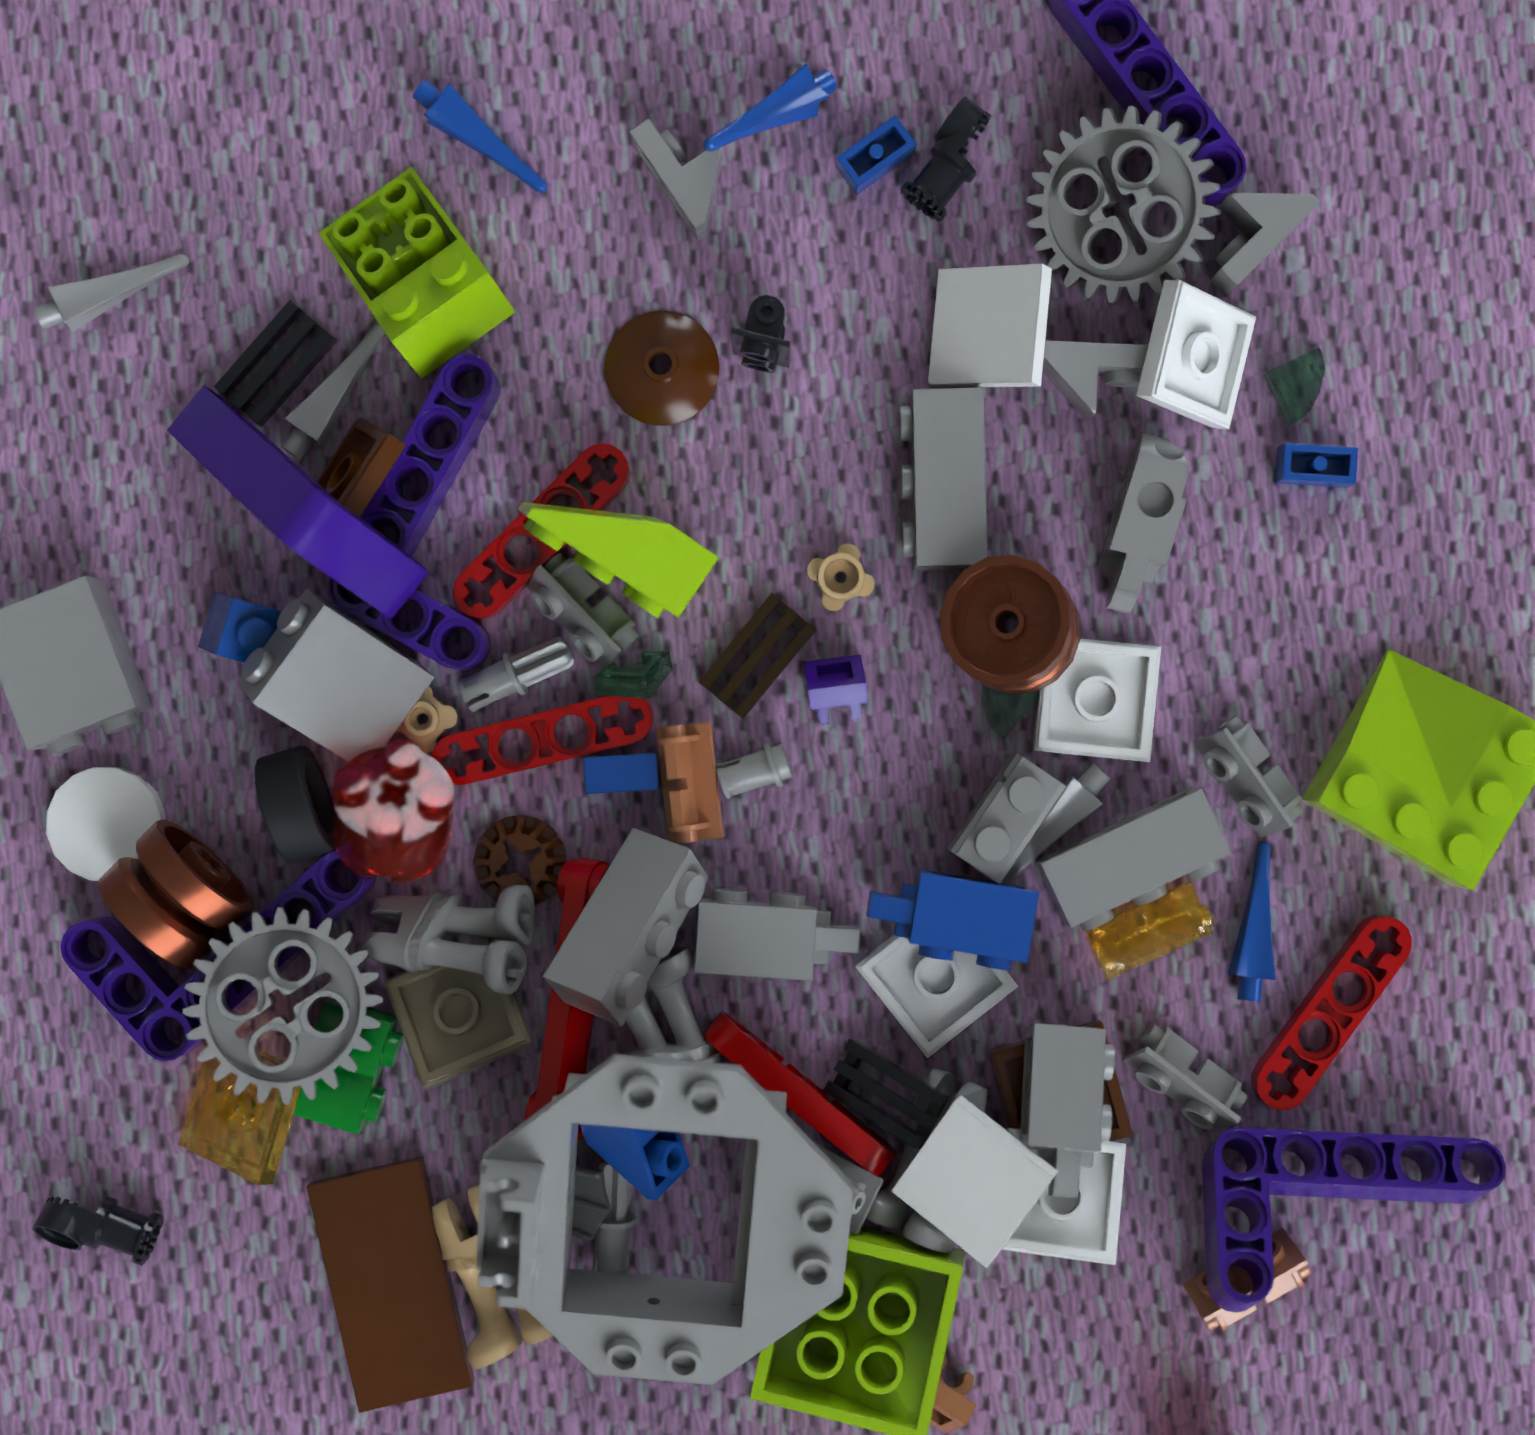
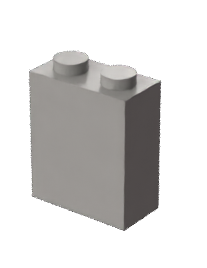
[0,576,153,756]
[237,588,435,772]

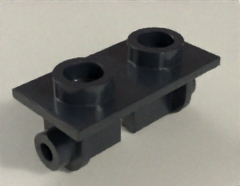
[730,295,790,373]

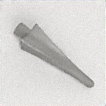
[33,254,189,332]
[281,323,385,460]
[994,763,1111,884]

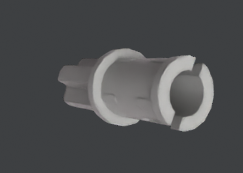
[457,637,574,712]
[592,1160,636,1274]

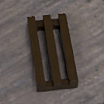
[698,593,817,719]

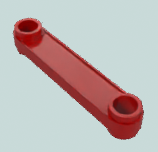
[524,857,610,1142]

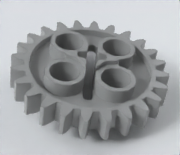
[1026,106,1221,303]
[182,908,383,1105]

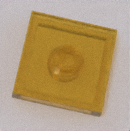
[179,1044,301,1185]

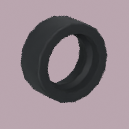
[254,746,339,863]

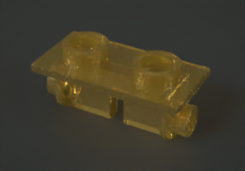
[1085,882,1215,981]

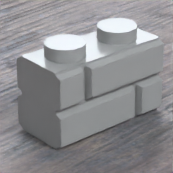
[946,752,1066,884]

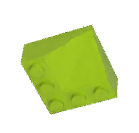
[1302,649,1535,891]
[750,1225,966,1435]

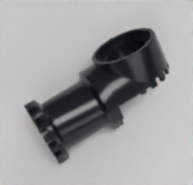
[900,96,991,222]
[32,1196,164,1266]

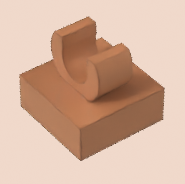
[930,1356,977,1433]

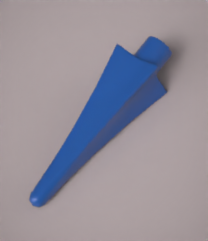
[703,64,837,151]
[412,79,548,193]
[1227,841,1276,1002]

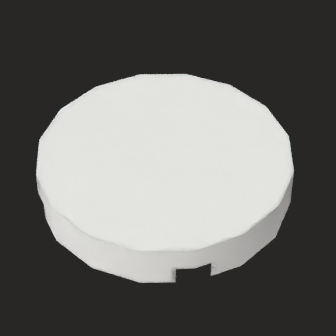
[46,767,166,881]

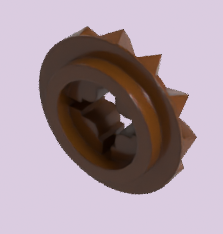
[472,815,567,905]

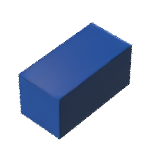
[836,115,917,195]
[1275,443,1358,488]
[583,753,660,794]

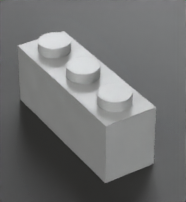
[899,388,987,570]
[1034,787,1232,931]
[543,828,708,1027]

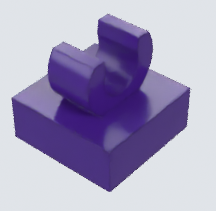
[804,654,869,725]

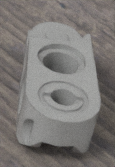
[1097,432,1189,615]

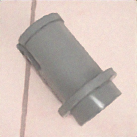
[716,742,793,799]

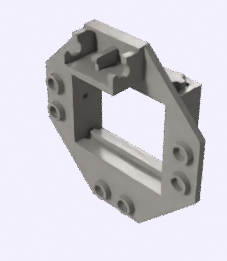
[476,1054,854,1385]

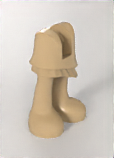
[432,1185,553,1370]

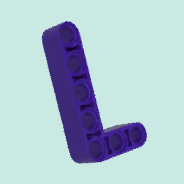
[1046,0,1246,206]
[327,353,501,671]
[167,385,429,619]
[60,847,377,1061]
[1202,1127,1506,1313]

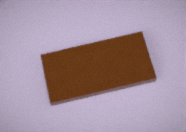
[307,1156,475,1413]

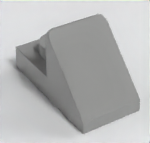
[629,118,723,241]
[1210,193,1321,297]
[1042,340,1148,421]

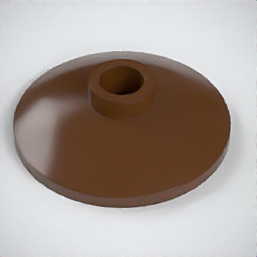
[605,311,720,426]

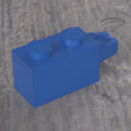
[866,869,1039,970]

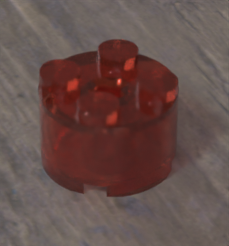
[333,740,454,883]

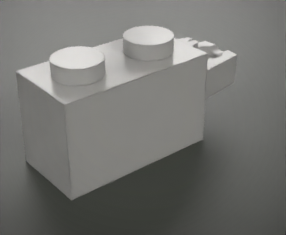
[694,888,860,981]
[1019,1023,1115,1198]

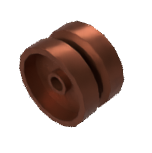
[940,555,1081,694]
[98,819,254,970]

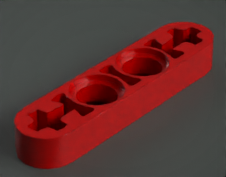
[453,443,630,620]
[431,692,654,785]
[1251,914,1412,1110]
[703,1011,898,1177]

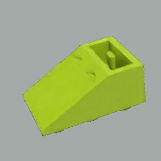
[318,166,516,379]
[518,502,719,618]

